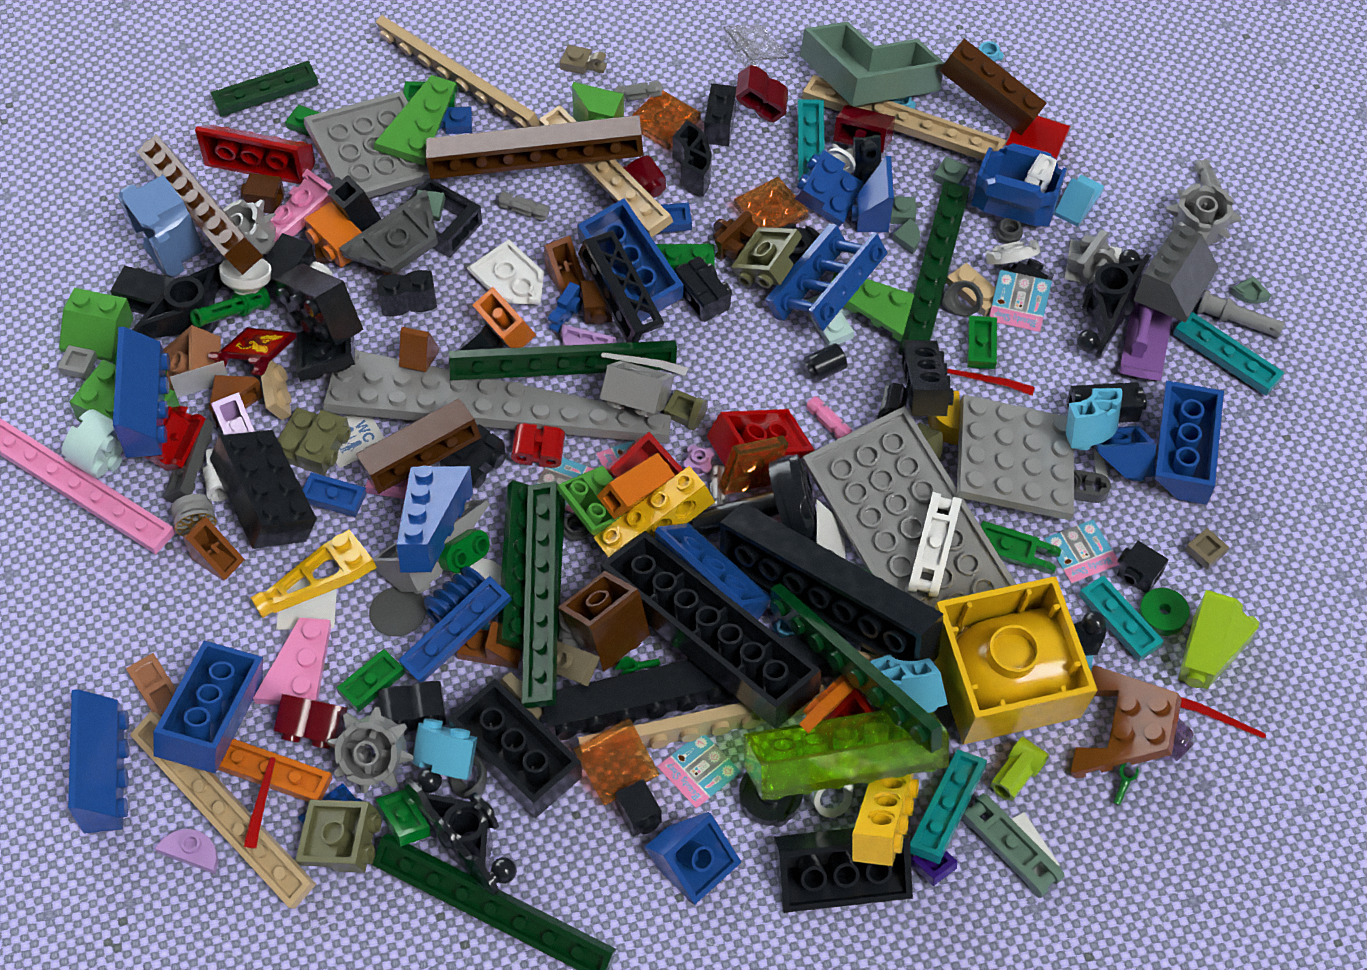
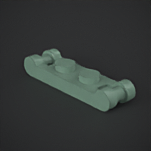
[961,793,1065,898]

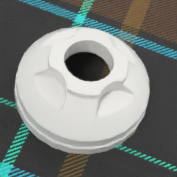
[219,259,271,295]

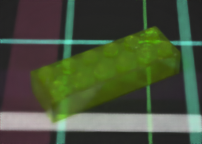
[743,710,949,800]

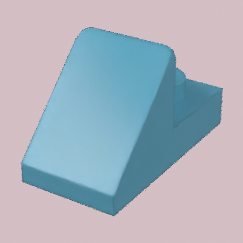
[1054,175,1104,227]

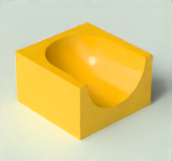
[935,576,1098,745]

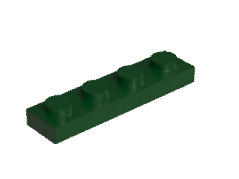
[210,60,319,117]

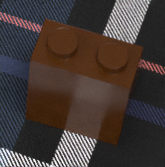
[558,571,650,672]

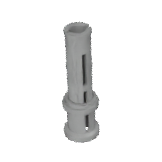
[1197,289,1285,338]

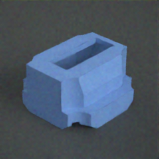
[118,175,203,276]

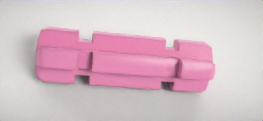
[806,396,853,439]

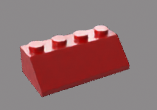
[195,125,316,184]

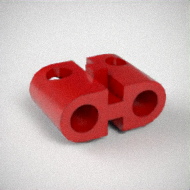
[511,423,565,468]

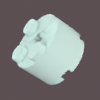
[62,409,123,478]

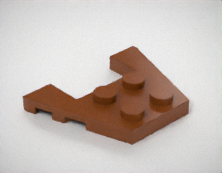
[1071,666,1182,778]

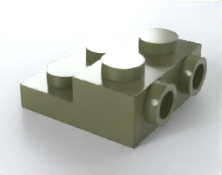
[730,227,802,289]
[278,407,351,476]
[295,800,382,873]

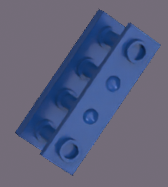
[765,223,888,331]

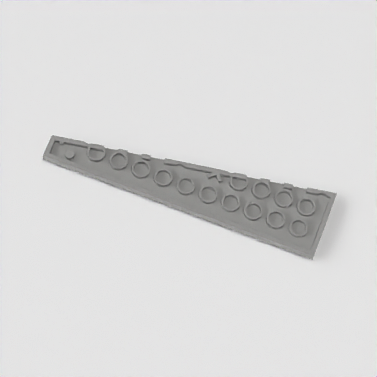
[323,348,671,444]

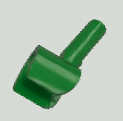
[615,656,660,675]
[1113,763,1140,806]

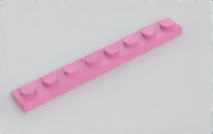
[0,418,176,554]

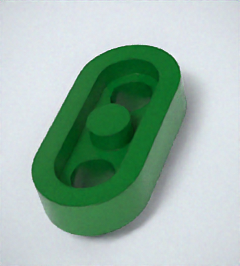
[439,529,490,573]

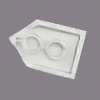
[467,239,544,305]

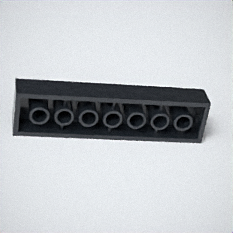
[720,503,944,662]
[600,531,821,729]

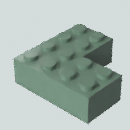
[800,22,945,107]

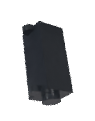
[327,175,381,232]
[1066,382,1147,423]

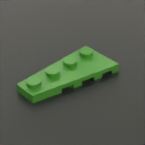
[374,75,456,166]

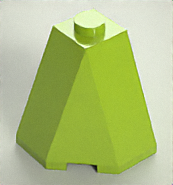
[1178,590,1260,689]

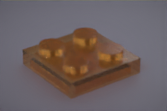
[632,90,701,150]
[734,177,809,228]
[718,436,789,495]
[573,718,660,806]

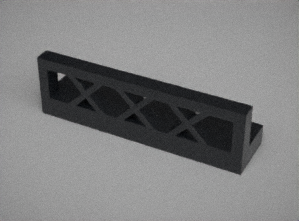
[578,230,664,343]

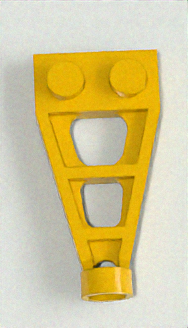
[250,529,377,618]

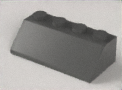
[1134,224,1218,323]

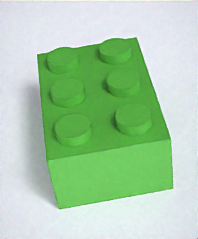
[69,360,180,423]

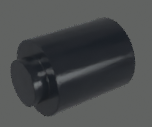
[802,343,847,382]

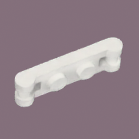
[908,492,962,598]

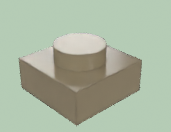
[1185,528,1230,570]

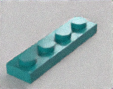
[797,99,825,181]
[1173,312,1285,396]
[910,749,987,864]

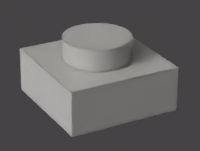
[57,345,98,380]

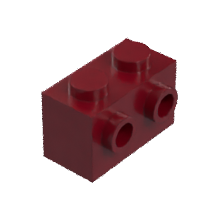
[833,105,895,153]

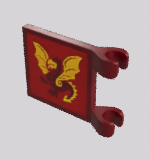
[208,327,297,376]

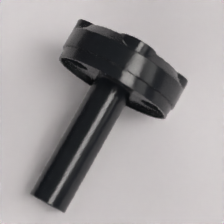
[692,454,817,539]

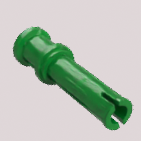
[190,287,270,327]

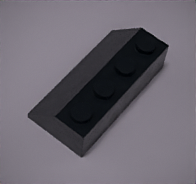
[774,828,913,913]

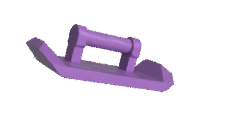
[1119,291,1172,381]

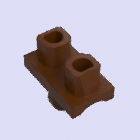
[713,211,758,261]

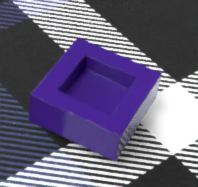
[911,851,958,886]

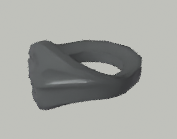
[942,280,983,316]
[450,754,487,799]

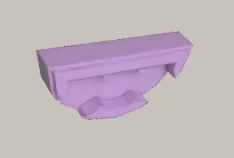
[561,324,616,345]
[155,829,219,874]

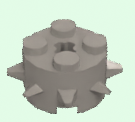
[1166,183,1241,245]
[211,200,276,261]
[328,707,414,793]

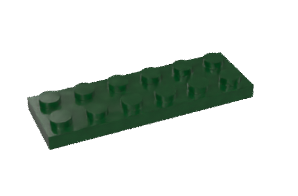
[497,480,565,650]

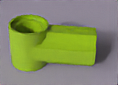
[990,736,1050,802]

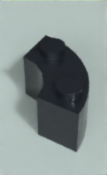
[672,120,712,197]

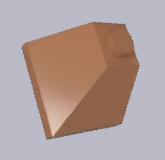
[163,325,221,391]

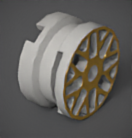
[170,494,217,536]

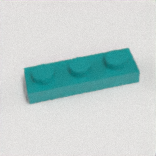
[1079,575,1164,662]

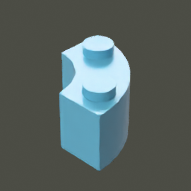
[1065,388,1122,450]
[870,655,948,713]
[412,719,477,780]

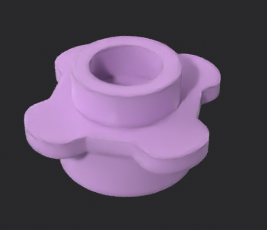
[684,445,715,474]

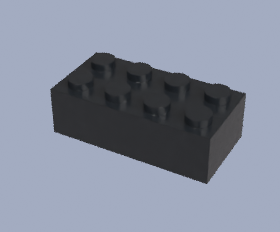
[210,430,317,549]
[448,679,582,819]

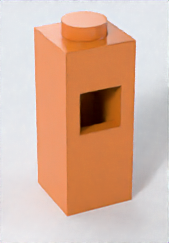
[597,453,675,520]

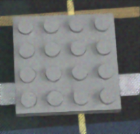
[304,91,430,198]
[957,395,1074,520]

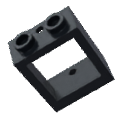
[399,178,483,258]

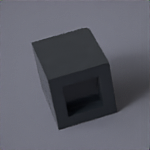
[458,324,505,350]

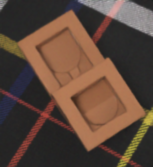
[126,653,177,717]

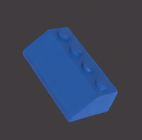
[113,327,170,458]
[1155,380,1224,505]
[655,523,771,620]
[68,689,129,834]

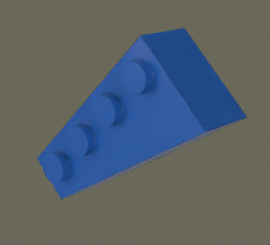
[396,466,473,573]

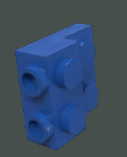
[794,150,863,227]

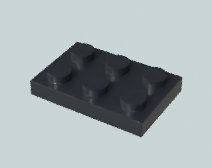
[296,331,355,382]

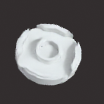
[985,240,1040,265]

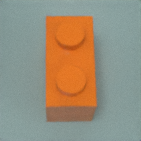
[304,202,362,268]
[472,287,536,348]

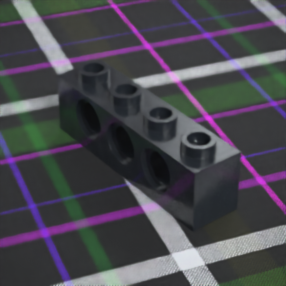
[901,340,954,416]

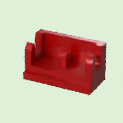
[143,406,206,471]

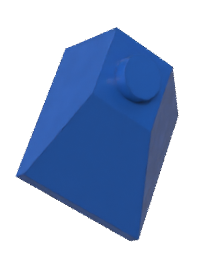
[851,156,894,233]
[1093,426,1156,481]
[645,812,742,905]

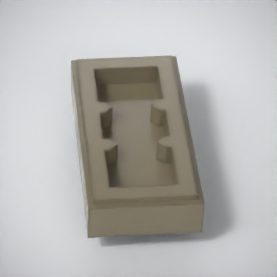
[557,641,600,686]

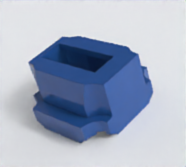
[971,143,1067,227]

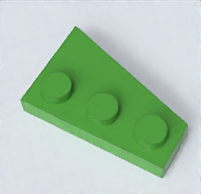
[831,272,914,342]

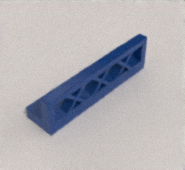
[398,576,512,683]

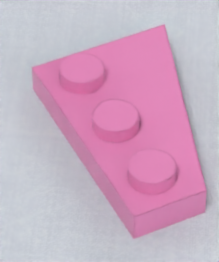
[271,169,333,243]
[253,618,331,705]

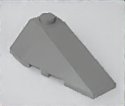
[372,499,490,594]

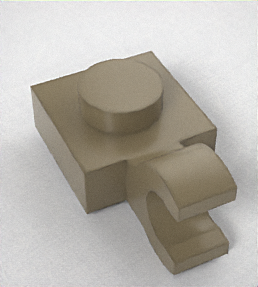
[560,45,607,74]

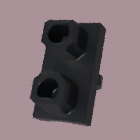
[853,135,881,185]

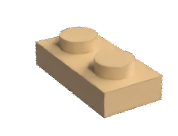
[946,263,996,317]
[261,360,292,420]

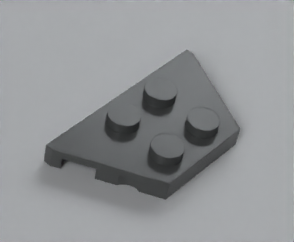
[339,190,438,274]

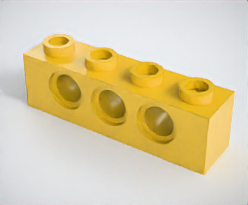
[593,466,715,558]
[852,762,919,866]

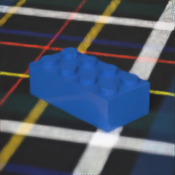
[577,198,683,322]
[153,640,263,774]

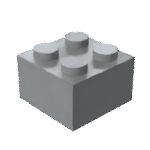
[600,360,675,417]

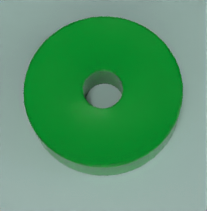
[1138,588,1190,636]

